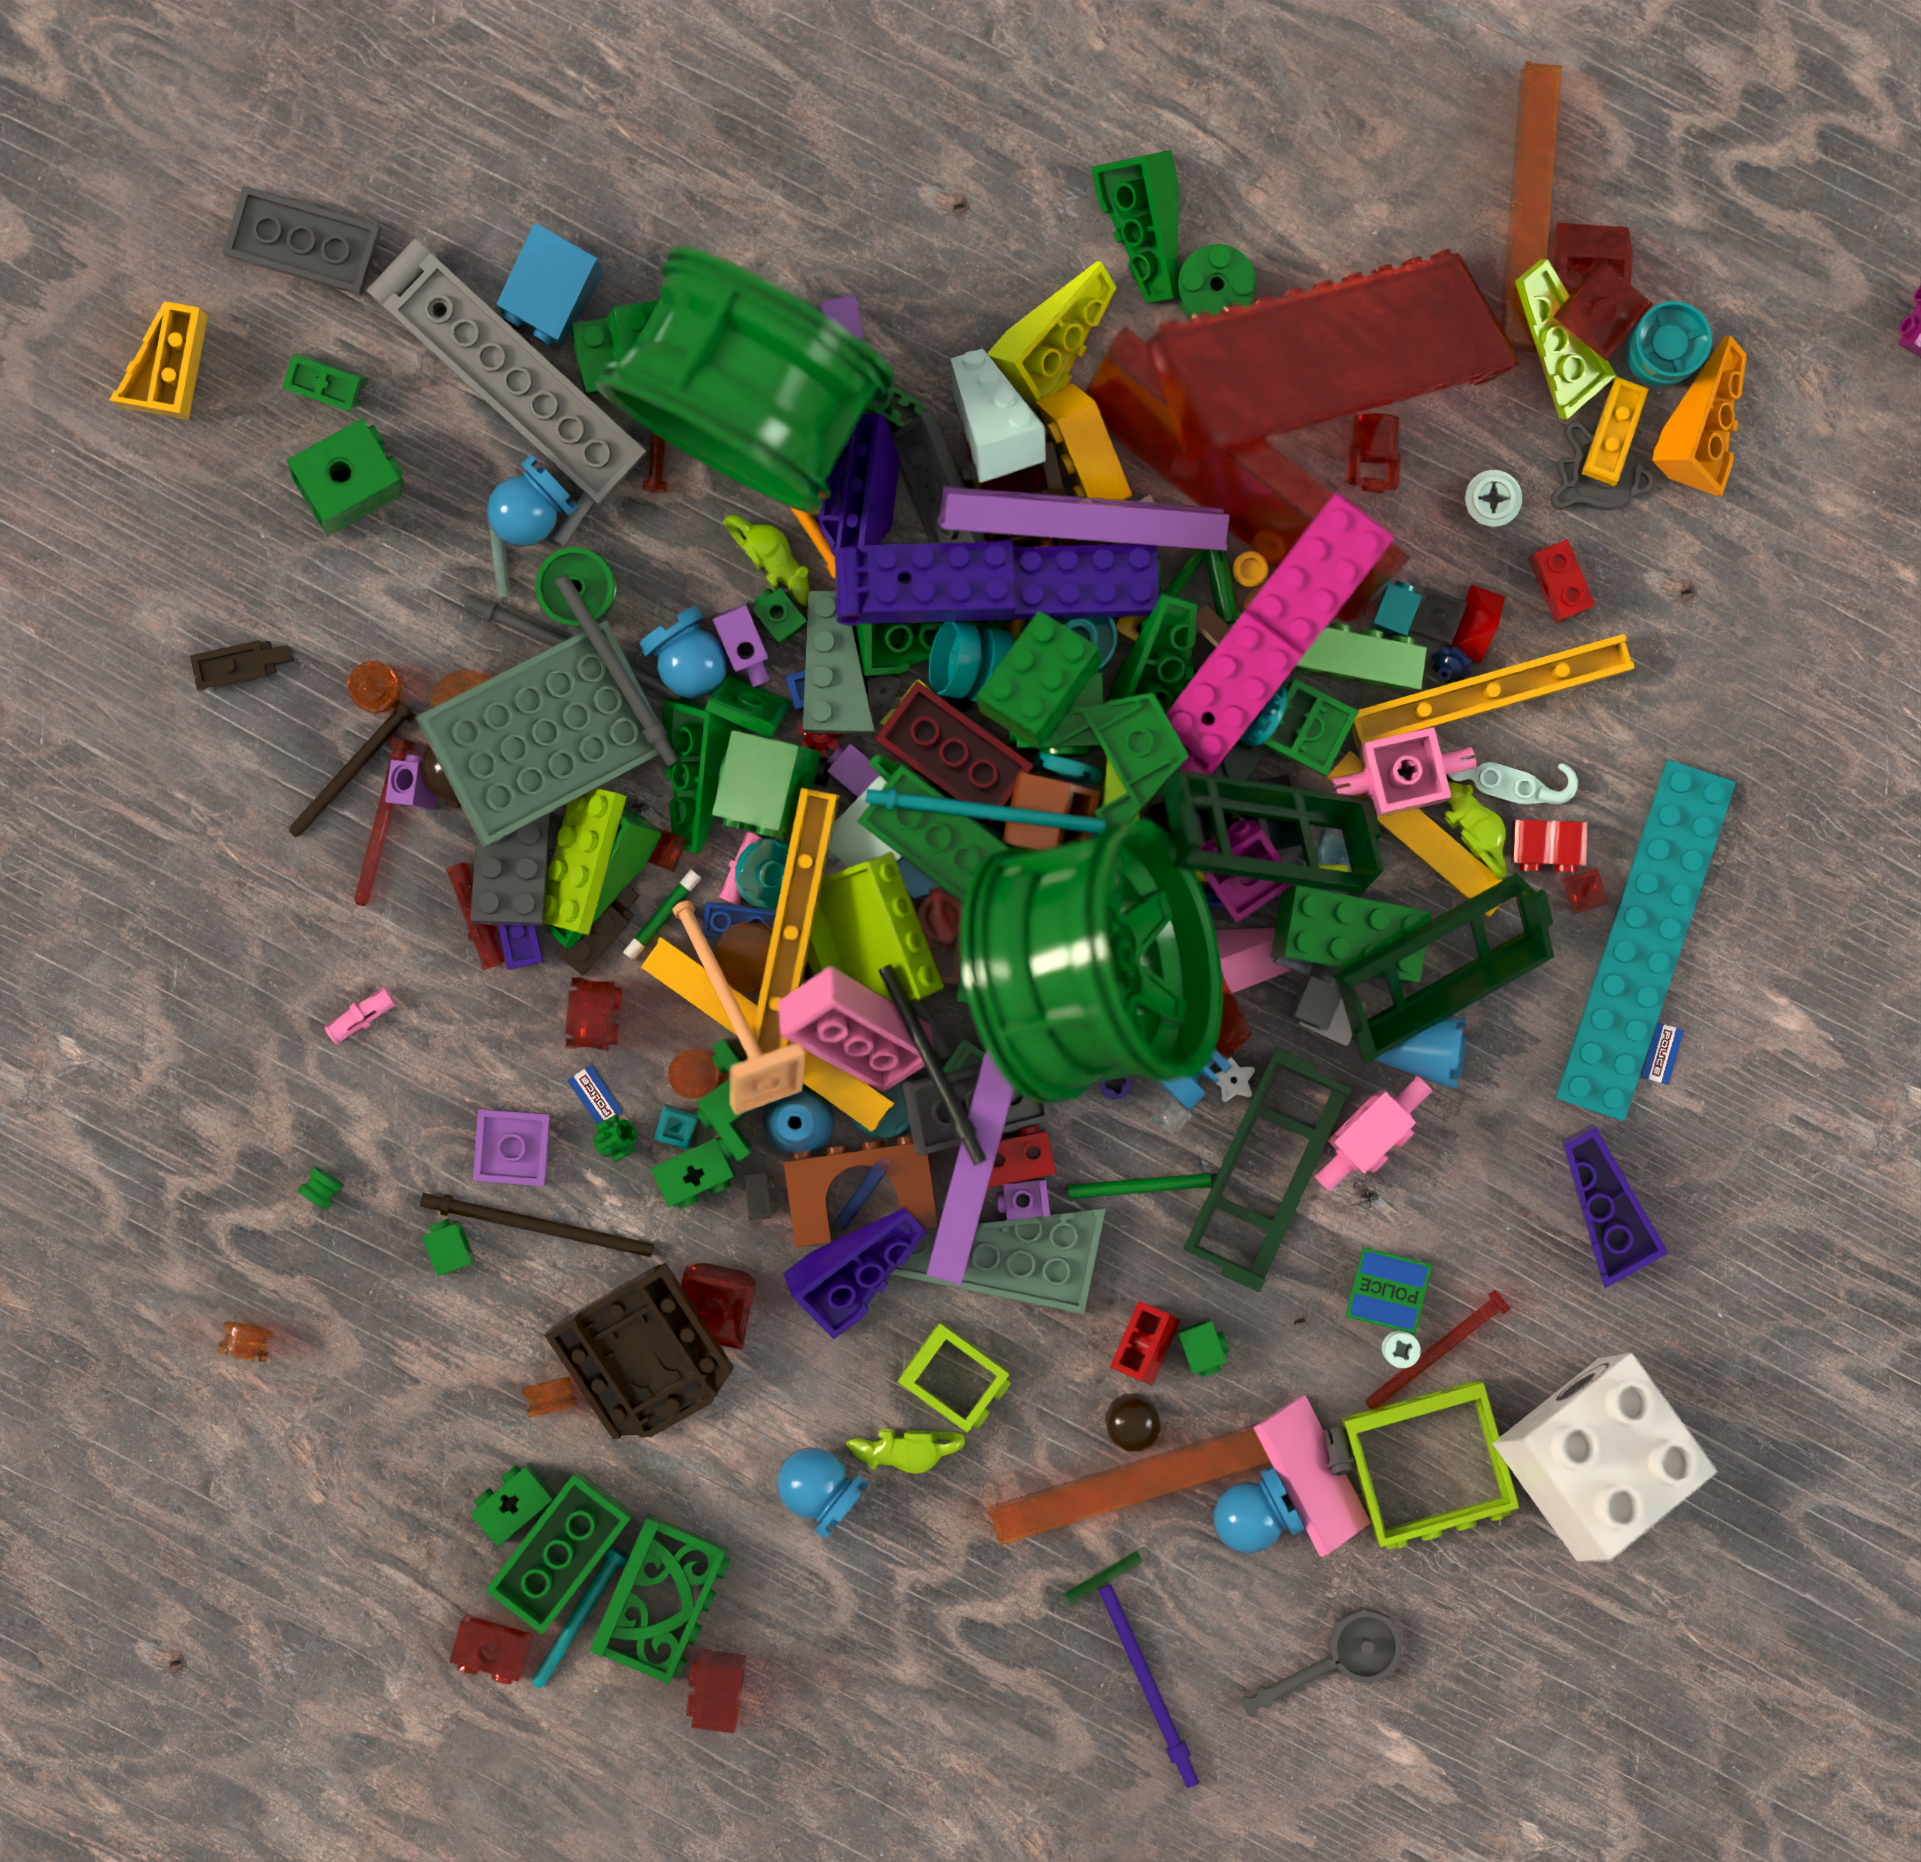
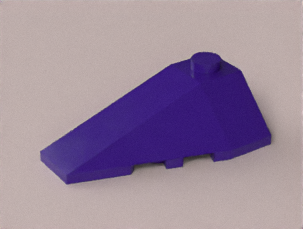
[783,1207,927,1339]

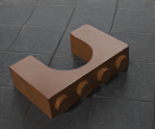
[783,1136,939,1248]

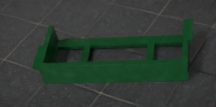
[1160,770,1384,894]
[1332,873,1555,1064]
[1183,1046,1352,1293]

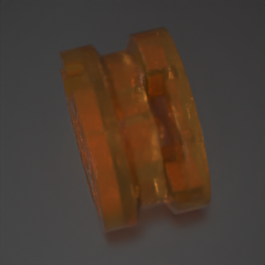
[348,661,402,714]
[668,1049,721,1099]
[217,1321,274,1362]
[521,1376,577,1418]

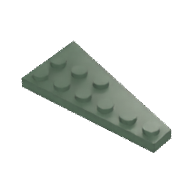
[891,1208,1106,1314]

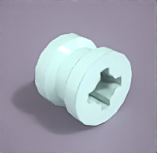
[1382,1330,1421,1368]

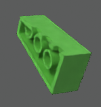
[1291,623,1427,691]

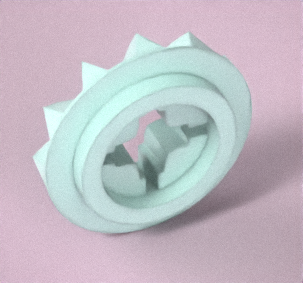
[1464,470,1522,528]

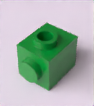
[752,588,807,647]
[1176,1319,1230,1377]

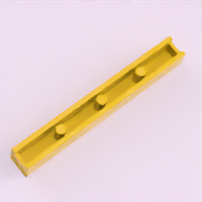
[1351,634,1635,749]
[747,788,840,1061]
[641,937,896,1132]

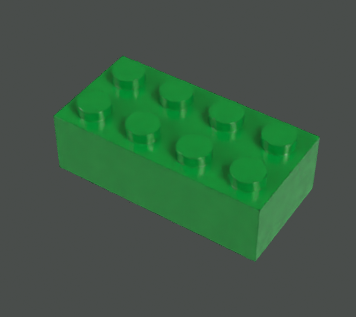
[1271,885,1431,983]
[485,1470,634,1635]

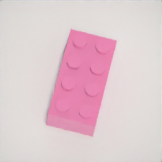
[778,966,934,1093]

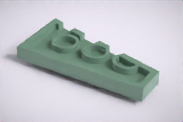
[803,591,875,735]

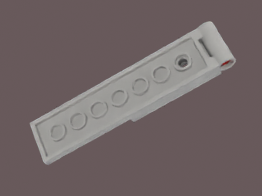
[366,238,648,505]

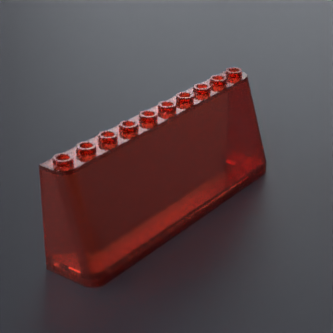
[1147,249,1519,465]
[1084,326,1410,622]

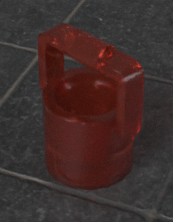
[1347,413,1401,494]
[918,886,963,947]

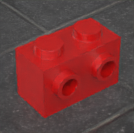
[987,1125,1056,1188]

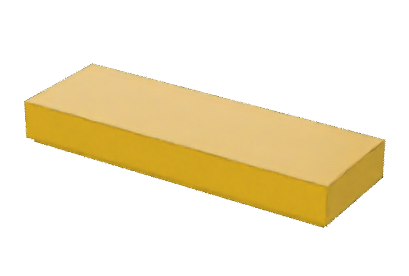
[1581,376,1649,486]

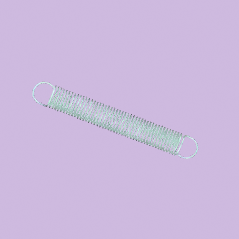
[487,516,511,608]

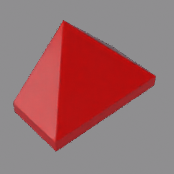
[1448,585,1505,664]

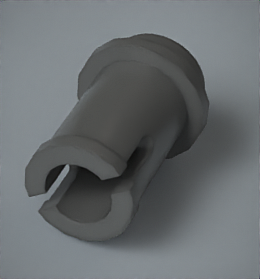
[1323,1427,1356,1476]

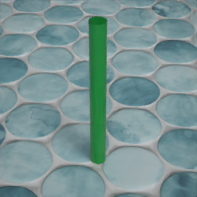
[1067,1173,1211,1199]

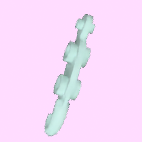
[1447,759,1578,805]

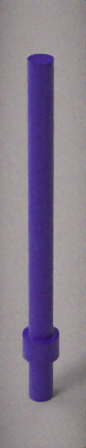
[1098,1583,1199,1788]

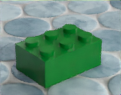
[976,611,1101,749]

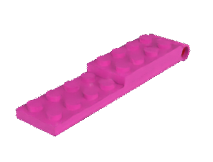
[1166,492,1396,775]

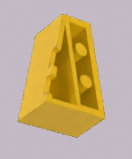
[109,301,208,420]
[1035,383,1132,500]

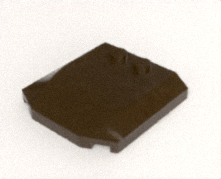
[544,1263,734,1439]

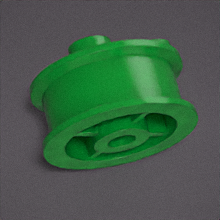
[1177,244,1257,328]

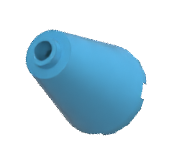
[1374,1017,1467,1089]
[763,1085,835,1156]

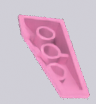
[1215,927,1306,997]

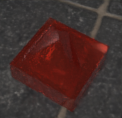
[647,828,687,872]
[1563,868,1609,914]

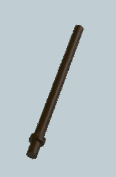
[420,1193,654,1257]

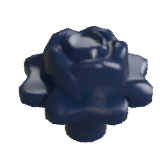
[1431,645,1473,682]

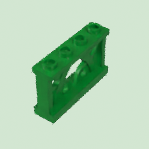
[589,1513,731,1685]

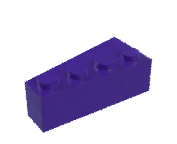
[1562,1124,1668,1288]

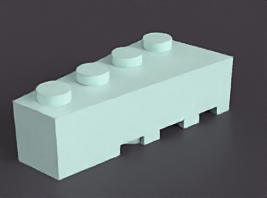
[950,348,1046,483]

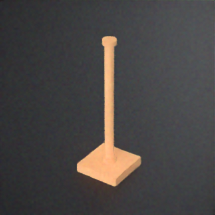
[673,900,805,1115]

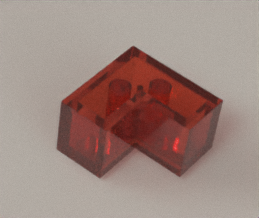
[686,1649,747,1733]

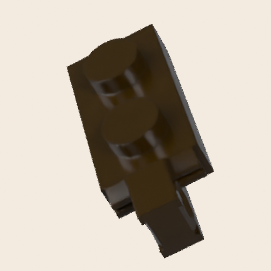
[190,640,294,692]
[555,886,640,976]

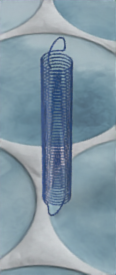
[832,1158,892,1232]

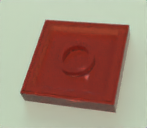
[1553,260,1653,360]

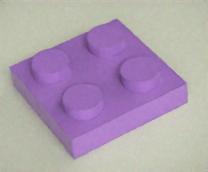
[472,1109,551,1186]

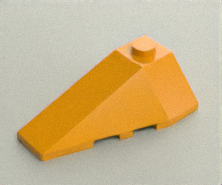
[1652,335,1747,496]

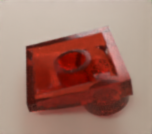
[681,1263,756,1350]

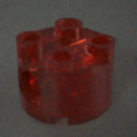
[565,976,622,1052]

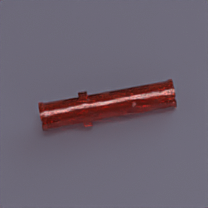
[446,862,505,970]

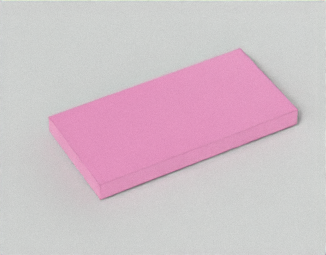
[1253,1395,1371,1557]

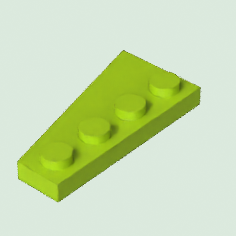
[1515,259,1617,419]

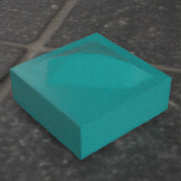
[653,1103,699,1150]

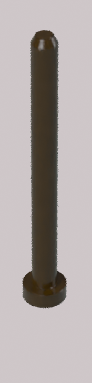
[289,699,417,837]

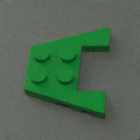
[1051,692,1189,829]

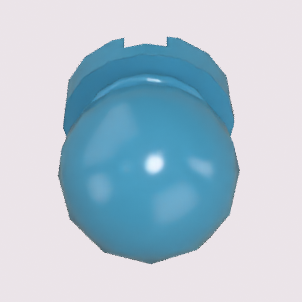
[487,454,579,547]
[639,606,728,698]
[777,1447,870,1540]
[1213,1466,1305,1554]

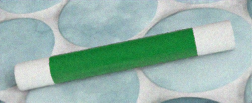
[623,869,701,961]

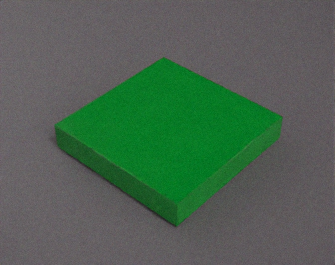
[705,674,792,739]

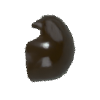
[1105,1393,1161,1452]

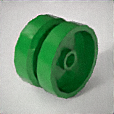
[535,547,618,627]

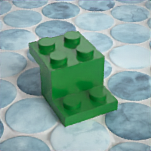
[570,299,660,395]
[1256,678,1359,776]
[696,1039,754,1161]

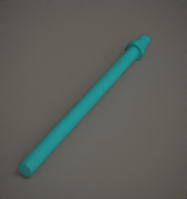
[865,788,1106,833]

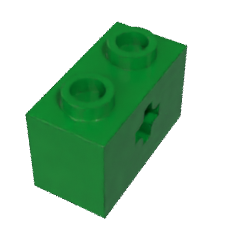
[650,1137,736,1210]
[470,1463,557,1547]

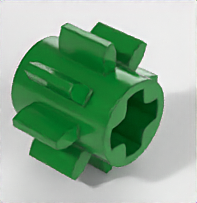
[593,1114,638,1162]

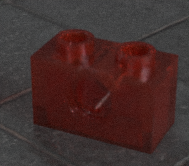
[449,1615,535,1684]

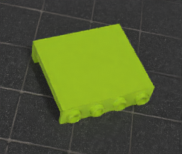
[808,852,944,1003]

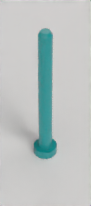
[532,1545,629,1688]

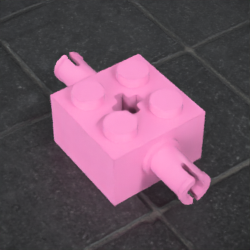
[1331,727,1476,818]
[1314,1076,1433,1193]

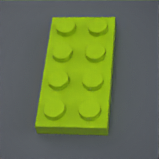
[544,788,627,935]

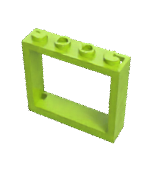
[1341,1379,1519,1550]

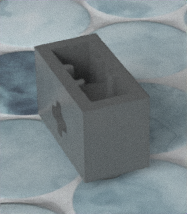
[1288,972,1341,1030]

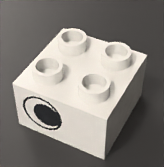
[1492,1352,1718,1561]

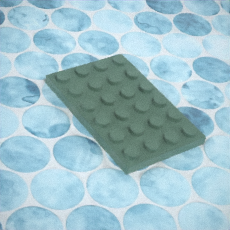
[416,620,660,846]

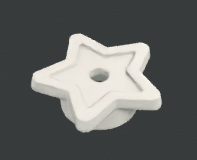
[1215,1056,1255,1103]

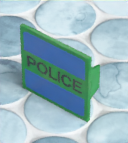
[1345,1247,1432,1334]

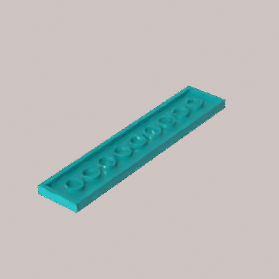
[1554,760,1736,1121]

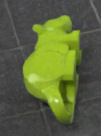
[722,514,810,606]
[1444,781,1507,880]
[846,1428,965,1474]

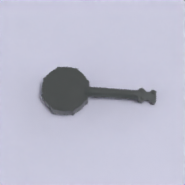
[1241,1607,1404,1717]

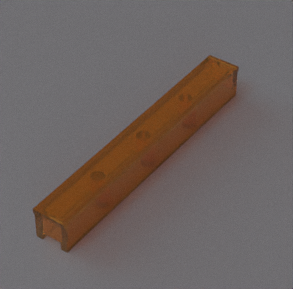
[1499,61,1562,352]
[988,1423,1271,1545]

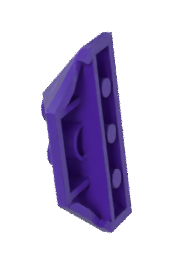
[817,414,900,556]

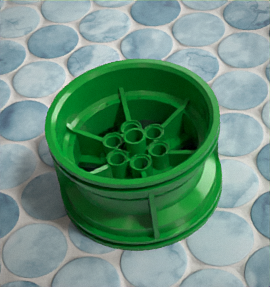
[595,246,895,514]
[961,820,1223,1104]

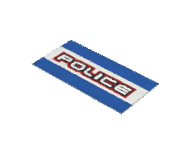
[1641,1023,1684,1085]
[567,1065,623,1124]

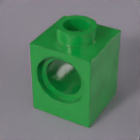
[422,1218,476,1277]

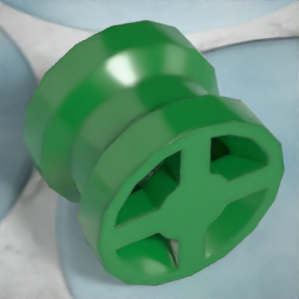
[298,1166,344,1210]

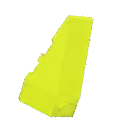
[987,261,1117,410]

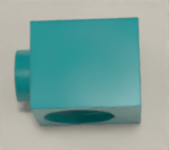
[1370,581,1422,637]

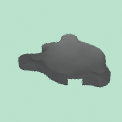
[1550,421,1654,511]

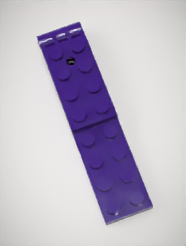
[835,541,1160,625]

